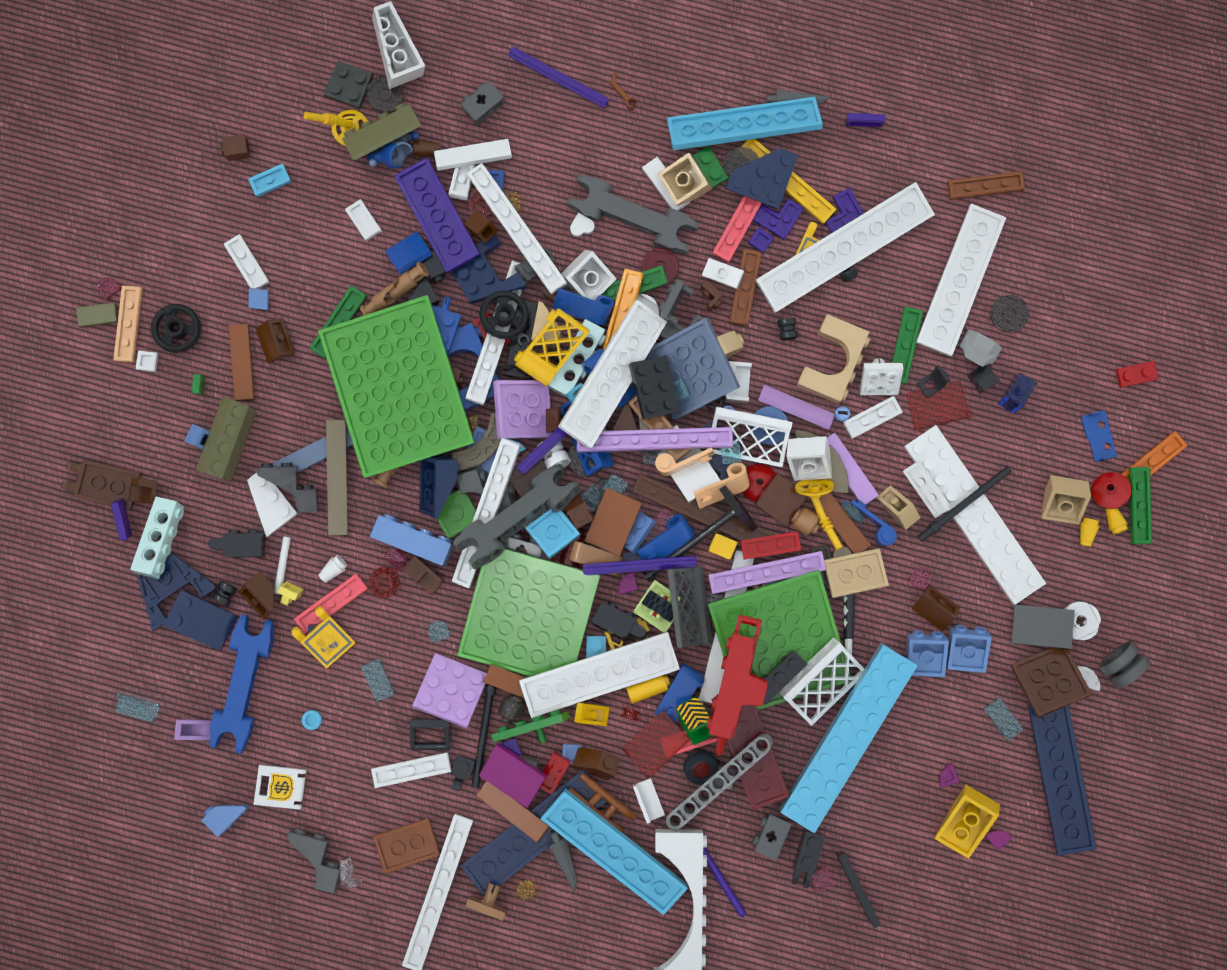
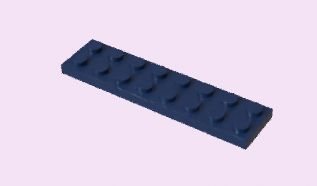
[1026,700,1097,856]
[461,771,606,897]

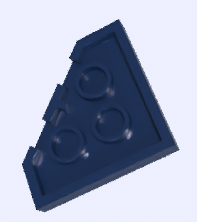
[725,148,798,209]

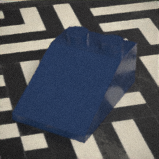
[419,454,459,518]
[163,590,238,651]

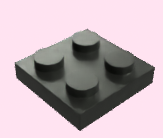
[324,60,373,109]

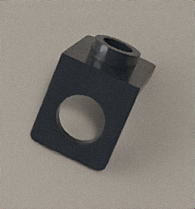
[917,365,949,398]

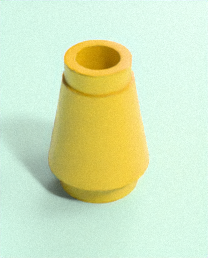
[1105,508,1128,535]
[1080,518,1100,547]

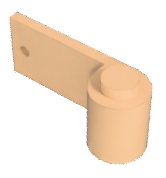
[655,447,714,476]
[694,462,750,509]

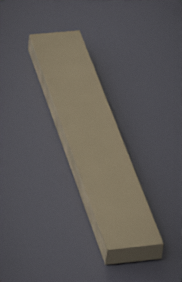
[326,420,348,535]

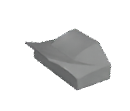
[958,330,1002,367]

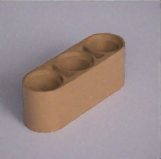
[568,541,624,576]

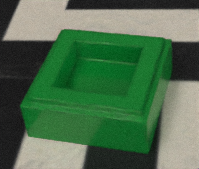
[192,374,206,396]

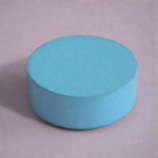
[302,710,322,730]

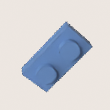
[624,511,656,554]

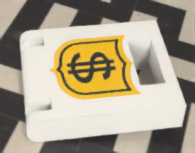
[254,764,307,809]

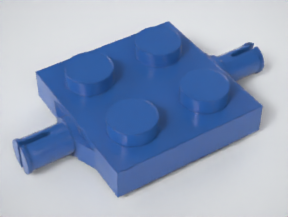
[432,296,462,352]

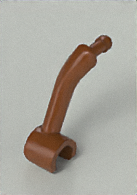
[609,72,637,111]

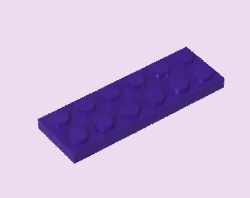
[394,157,480,274]

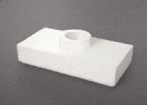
[449,165,475,200]
[702,258,744,290]

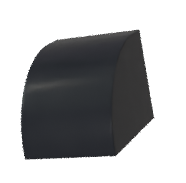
[967,365,1000,394]

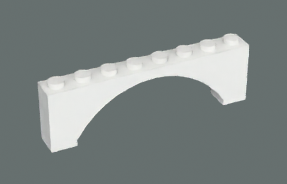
[654,829,707,970]

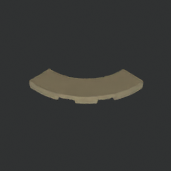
[452,413,501,471]
[795,429,849,493]

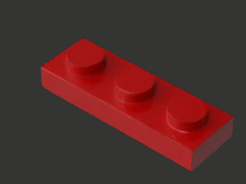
[740,531,801,560]

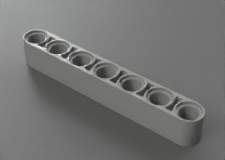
[666,733,773,830]

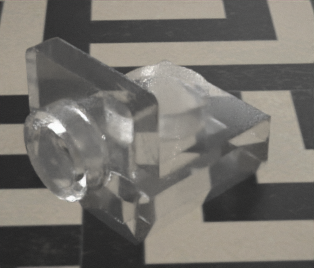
[340,858,363,888]

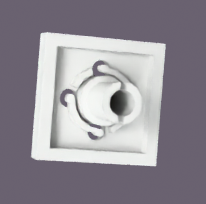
[859,358,903,395]

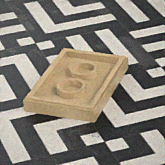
[824,548,889,598]

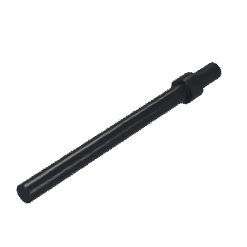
[917,466,1012,542]
[471,684,497,788]

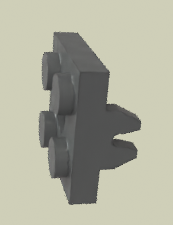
[659,279,693,326]

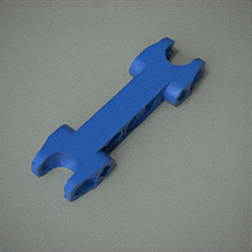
[209,614,274,754]

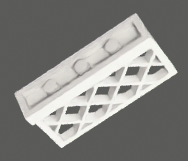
[707,406,792,467]
[779,637,864,726]

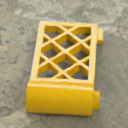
[513,308,590,387]
[605,618,671,704]

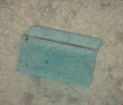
[115,693,160,723]

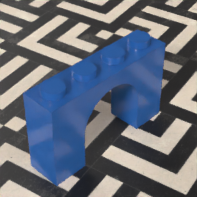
[446,323,503,412]

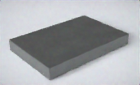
[1012,605,1075,649]

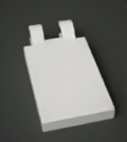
[657,425,721,503]

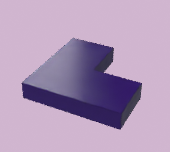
[825,188,864,234]
[752,198,804,240]

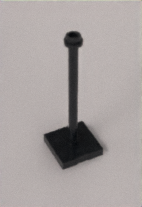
[643,485,758,582]

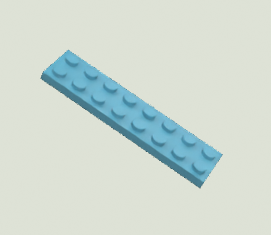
[667,97,823,150]
[541,788,689,915]

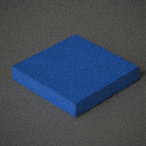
[385,231,432,274]

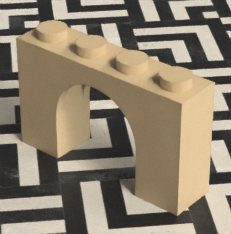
[796,314,870,404]

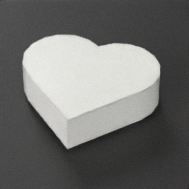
[570,213,595,237]

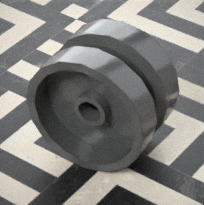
[1099,641,1151,689]

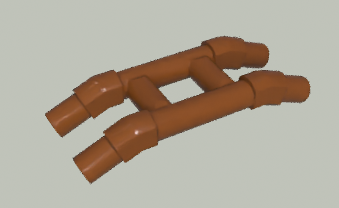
[569,772,637,833]

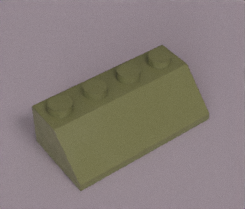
[342,102,421,161]
[196,397,257,482]

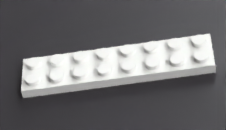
[916,204,1006,357]
[558,300,667,449]
[519,632,680,718]

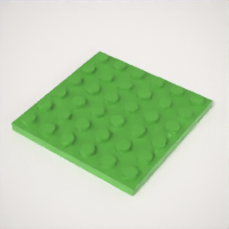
[457,548,600,676]
[707,569,851,710]

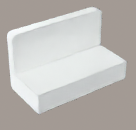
[633,778,665,824]

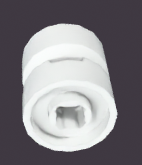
[538,441,571,469]

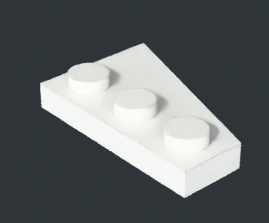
[247,473,298,537]

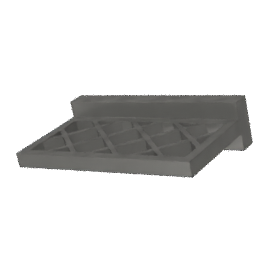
[667,566,713,648]

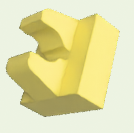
[277,581,303,606]

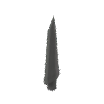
[766,89,831,104]
[548,830,577,893]

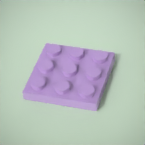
[493,380,552,439]
[412,653,486,729]

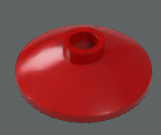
[742,464,775,502]
[1091,472,1131,509]

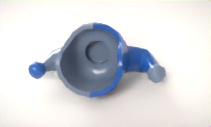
[367,131,419,168]

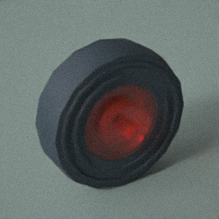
[683,750,719,785]

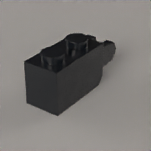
[208,530,265,558]
[591,601,647,641]
[791,828,825,888]

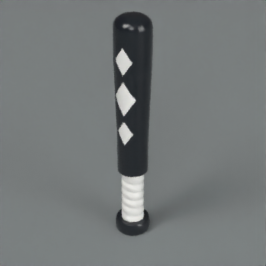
[843,594,855,663]

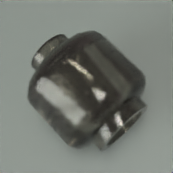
[498,693,526,724]

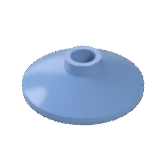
[750,406,788,445]

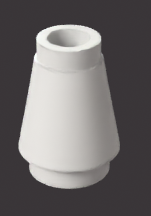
[318,555,347,583]

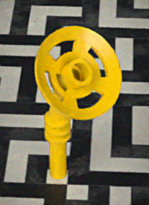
[304,110,368,146]
[795,479,843,551]

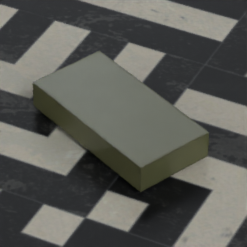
[76,303,118,328]

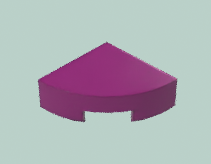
[619,572,638,595]
[939,763,960,789]
[985,830,1013,851]

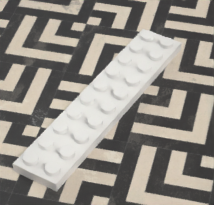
[755,182,935,313]
[904,425,1046,605]

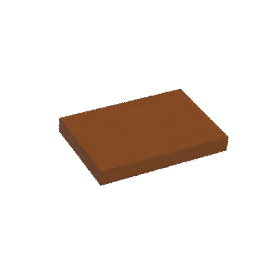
[585,488,643,556]
[373,817,441,874]

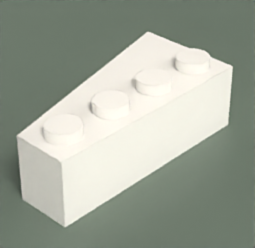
[372,1,425,89]

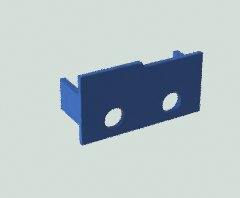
[1081,411,1117,462]

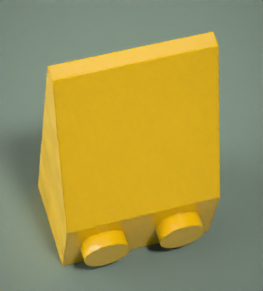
[934,784,1000,859]

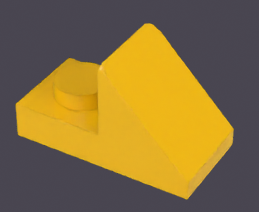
[574,702,610,726]

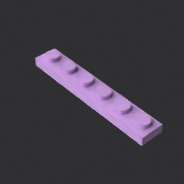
[708,551,826,594]

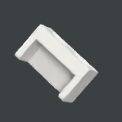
[725,361,752,403]

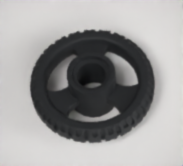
[479,291,529,339]
[151,304,201,353]

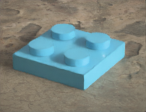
[525,509,580,559]

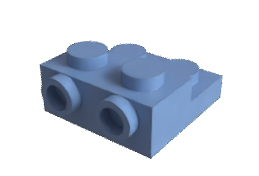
[946,625,992,673]
[906,630,949,677]

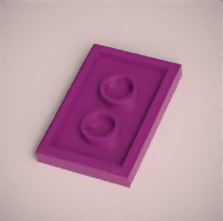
[479,743,547,808]

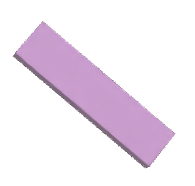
[758,385,834,429]
[827,433,879,504]

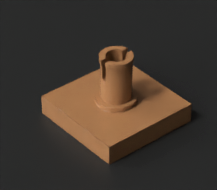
[465,883,507,921]

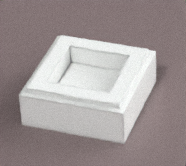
[136,350,159,372]

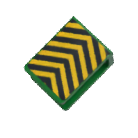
[675,696,714,745]

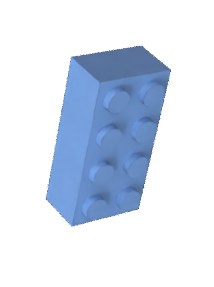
[370,514,454,567]

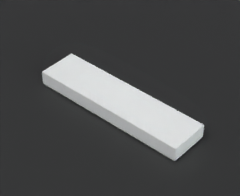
[434,139,512,171]
[371,752,452,788]

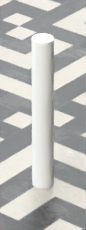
[274,537,291,595]

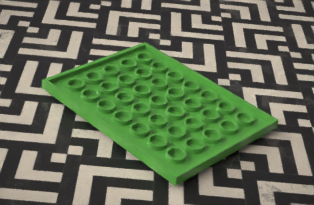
[318,295,475,478]

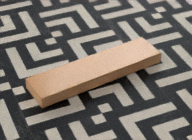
[113,285,143,363]

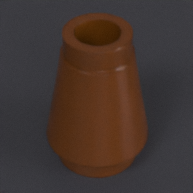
[413,139,440,158]

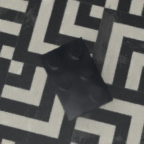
[628,356,680,420]

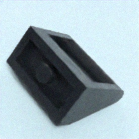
[410,719,451,750]

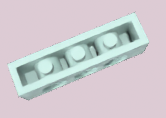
[549,319,606,398]
[130,497,184,579]

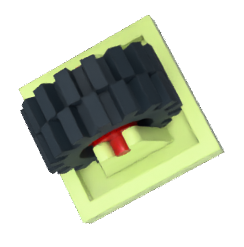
[633,580,685,633]

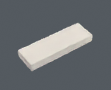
[642,157,690,211]
[224,234,270,289]
[843,396,903,439]
[903,460,952,518]

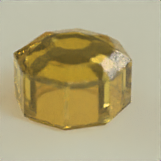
[517,879,536,900]

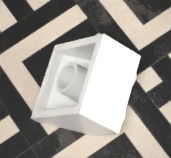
[561,250,616,301]
[787,436,832,481]

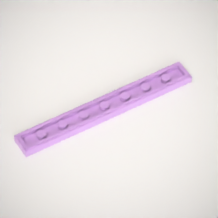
[577,427,733,452]

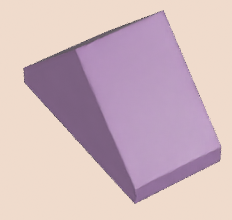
[174,718,211,740]

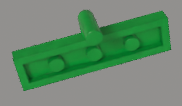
[491,710,570,743]

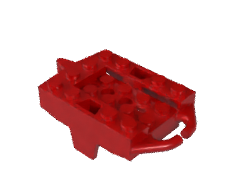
[707,614,768,756]

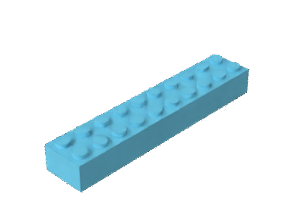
[780,643,918,833]

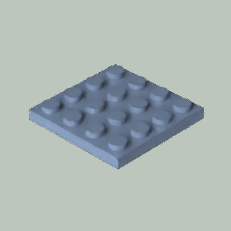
[645,318,740,421]

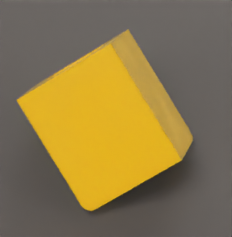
[708,533,737,560]

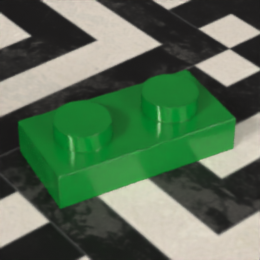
[693,146,728,188]

